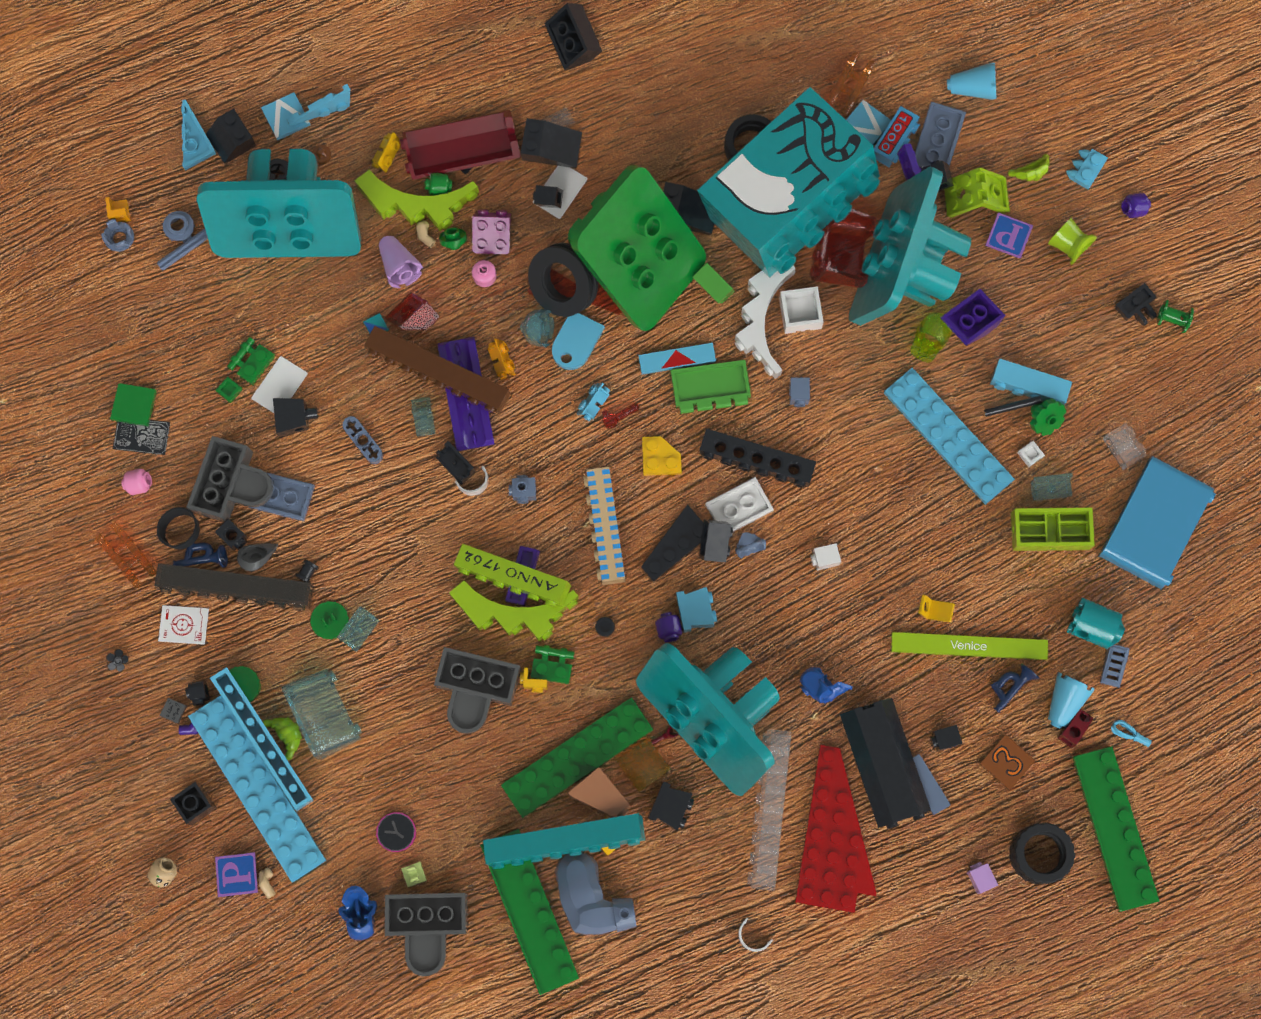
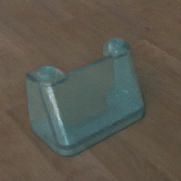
[281,668,362,760]

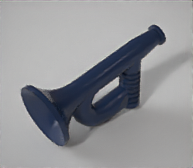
[173,542,228,568]
[990,663,1040,713]

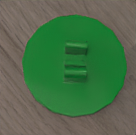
[310,601,349,640]

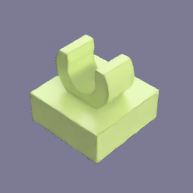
[401,862,427,888]

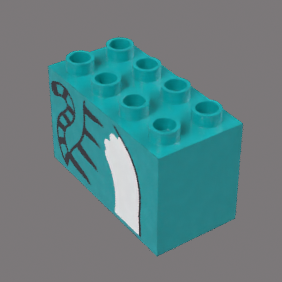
[697,87,880,278]

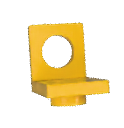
[918,595,955,622]

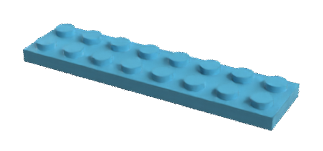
[884,368,1015,505]

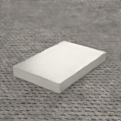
[705,477,774,532]

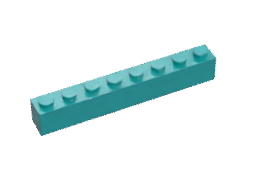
[483,813,645,869]

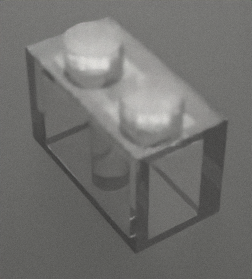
[1103,423,1147,470]

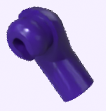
[179,722,198,735]

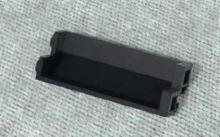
[840,698,931,829]

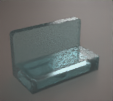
[1030,473,1073,501]

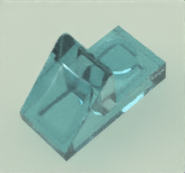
[411,397,436,437]

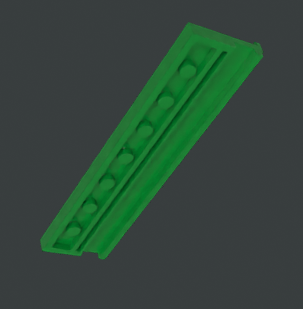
[1072,747,1160,912]
[480,829,579,995]

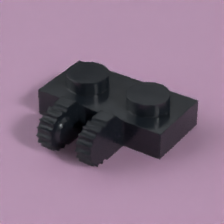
[1114,283,1157,326]

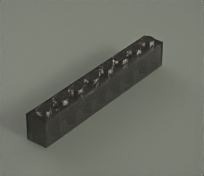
[154,563,314,611]

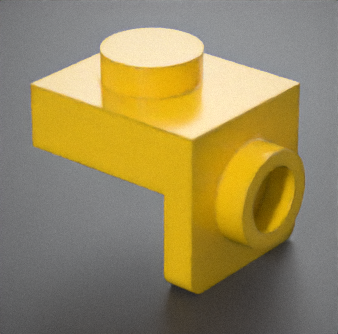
[520,667,548,693]

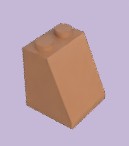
[568,767,630,818]

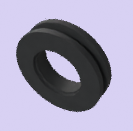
[528,243,598,317]

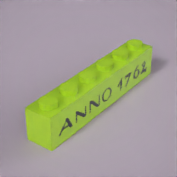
[454,544,571,608]

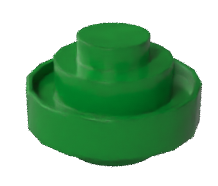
[439,227,467,250]

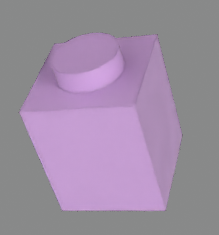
[967,862,998,894]

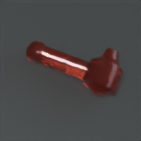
[602,403,639,429]

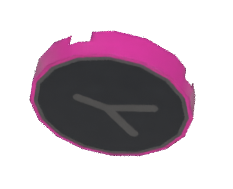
[376,812,416,852]

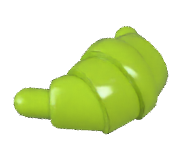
[1008,154,1049,182]
[263,717,302,760]

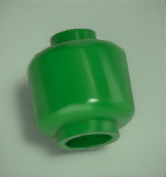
[424,173,452,196]

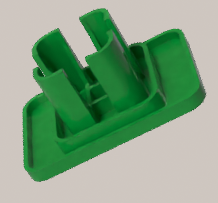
[568,165,706,331]

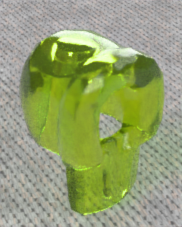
[910,313,952,363]

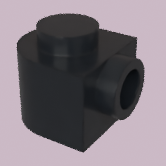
[185,680,210,706]

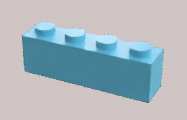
[990,358,1072,405]

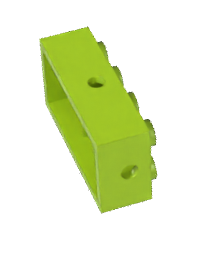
[1011,508,1095,551]

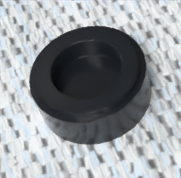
[595,617,615,637]

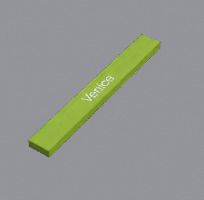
[891,632,1048,660]

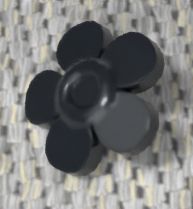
[106,649,128,672]

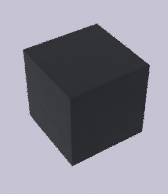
[170,782,217,826]

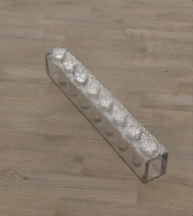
[747,729,792,892]

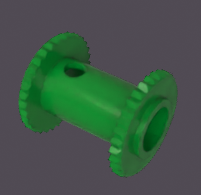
[1157,300,1194,333]

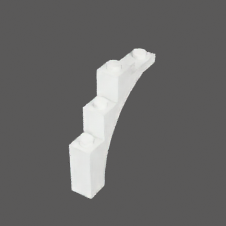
[735,266,796,379]

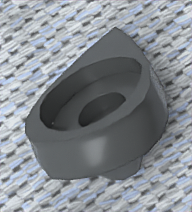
[237,543,278,572]

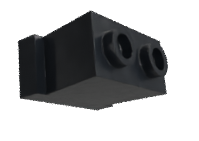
[648,781,695,831]

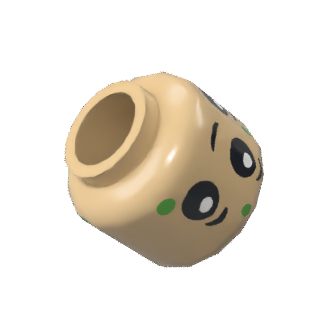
[147,858,177,887]

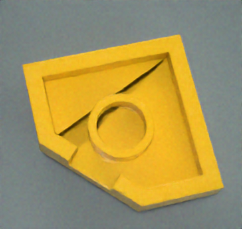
[642,436,682,476]

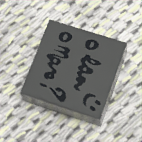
[160,698,187,724]

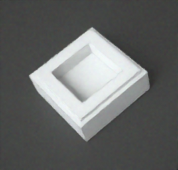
[1017,441,1045,467]

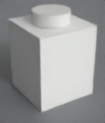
[810,543,841,571]

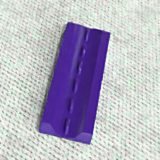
[437,337,495,451]

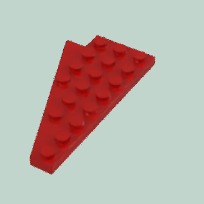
[795,745,877,913]

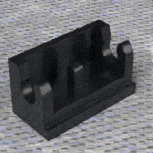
[436,441,476,485]

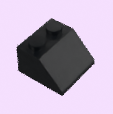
[206,108,256,164]

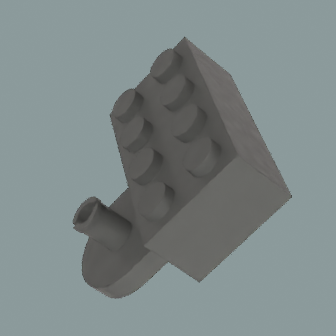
[186,436,274,522]
[434,647,521,734]
[385,893,468,976]

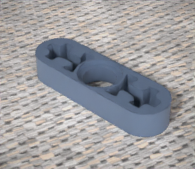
[342,416,383,464]

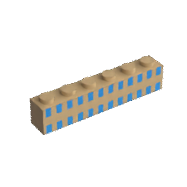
[583,467,625,585]

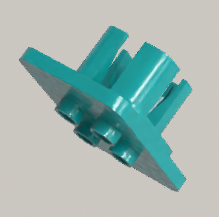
[197,149,361,258]
[849,166,971,326]
[636,643,780,796]

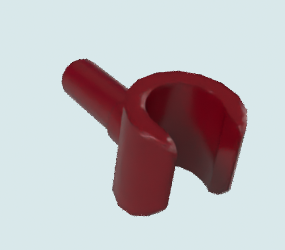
[651,727,678,745]

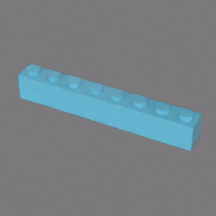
[210,667,314,811]

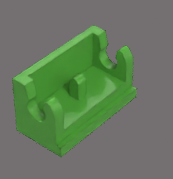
[693,263,735,304]

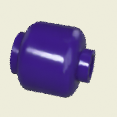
[1121,193,1151,218]
[655,612,683,642]

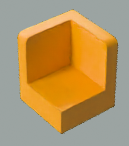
[105,197,131,222]

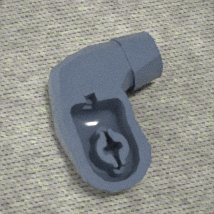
[555,852,637,935]

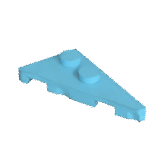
[287,84,350,126]
[181,99,216,170]

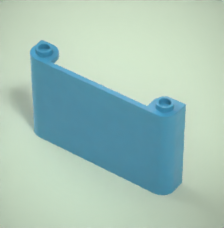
[1099,456,1216,589]

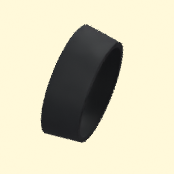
[157,507,200,550]

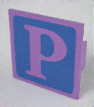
[985,212,1033,259]
[215,852,258,897]

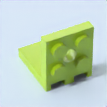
[944,167,1010,218]

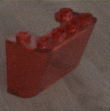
[809,209,876,288]

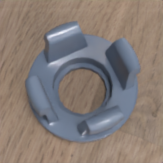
[163,211,195,243]
[101,219,134,252]

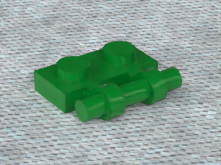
[226,337,275,386]
[531,645,575,685]

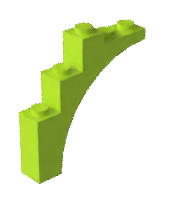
[354,170,479,231]
[449,581,579,641]

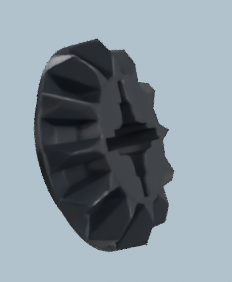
[270,159,288,180]

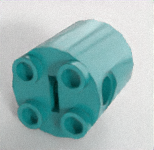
[1066,597,1125,649]

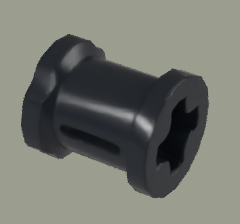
[294,559,319,584]

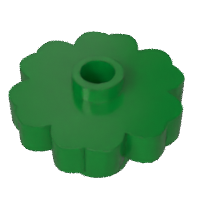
[1030,398,1066,436]

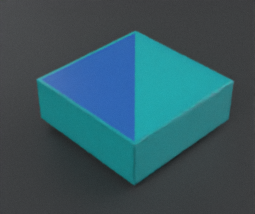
[363,313,389,334]

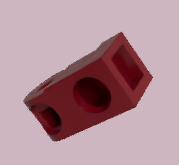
[1057,709,1093,749]

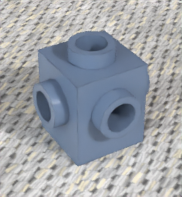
[509,475,537,504]

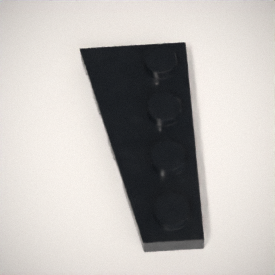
[641,504,703,583]

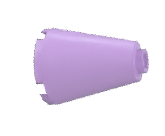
[378,236,423,288]

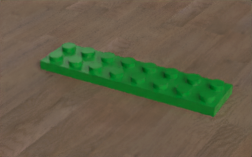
[501,697,653,818]

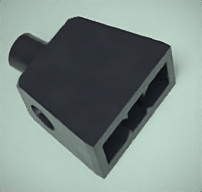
[273,398,319,438]

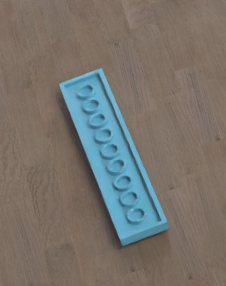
[188,695,327,883]

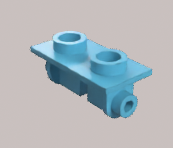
[577,383,610,422]

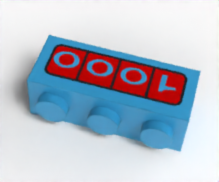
[874,106,920,168]

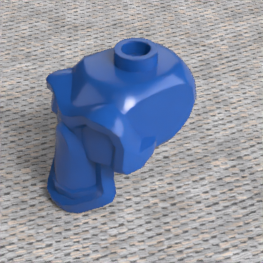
[800,667,853,704]
[338,886,377,940]

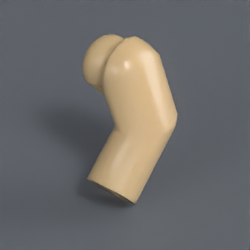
[259,867,276,899]

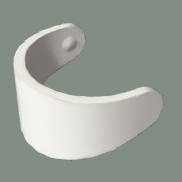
[455,465,489,496]
[738,918,773,952]

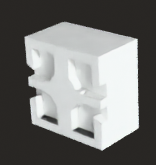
[779,286,824,334]

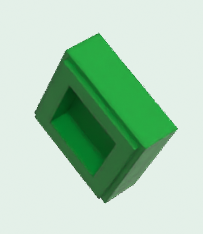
[215,376,243,403]

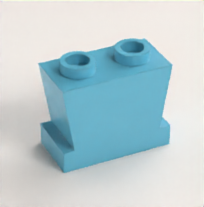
[676,587,717,633]

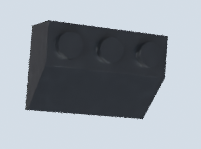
[544,3,602,71]

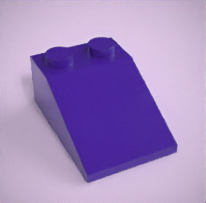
[941,289,1006,346]

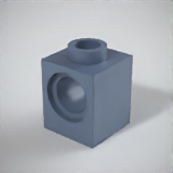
[789,378,810,407]

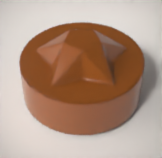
[312,145,332,164]

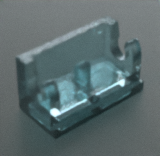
[337,606,379,652]

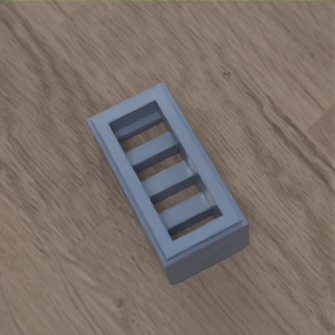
[1100,644,1130,688]

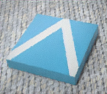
[261,92,310,141]
[846,100,891,145]

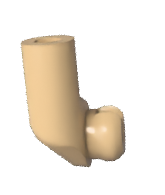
[416,221,436,248]

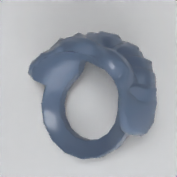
[735,532,766,559]

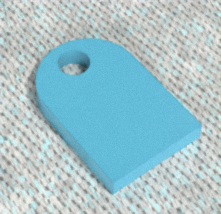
[552,313,605,370]

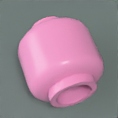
[472,260,497,287]
[121,469,152,495]

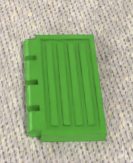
[671,360,751,414]

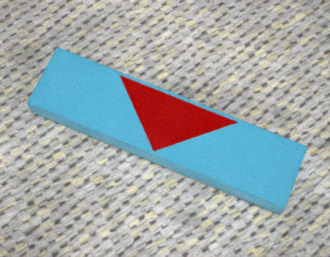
[638,343,716,375]

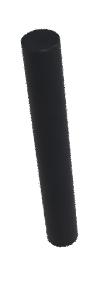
[984,396,1042,417]

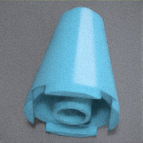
[947,63,996,100]
[1048,672,1095,729]

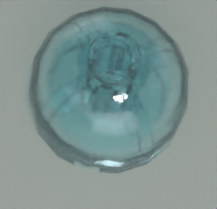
[520,309,554,347]

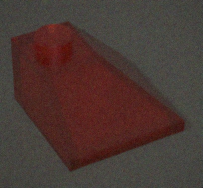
[384,292,440,330]

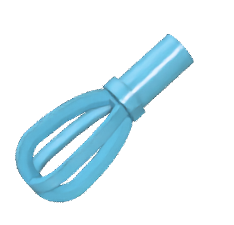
[1111,720,1152,747]

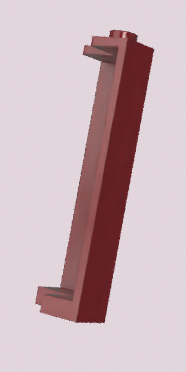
[400,110,521,180]

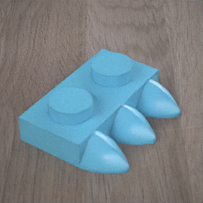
[1066,149,1108,190]

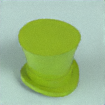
[1048,217,1097,265]

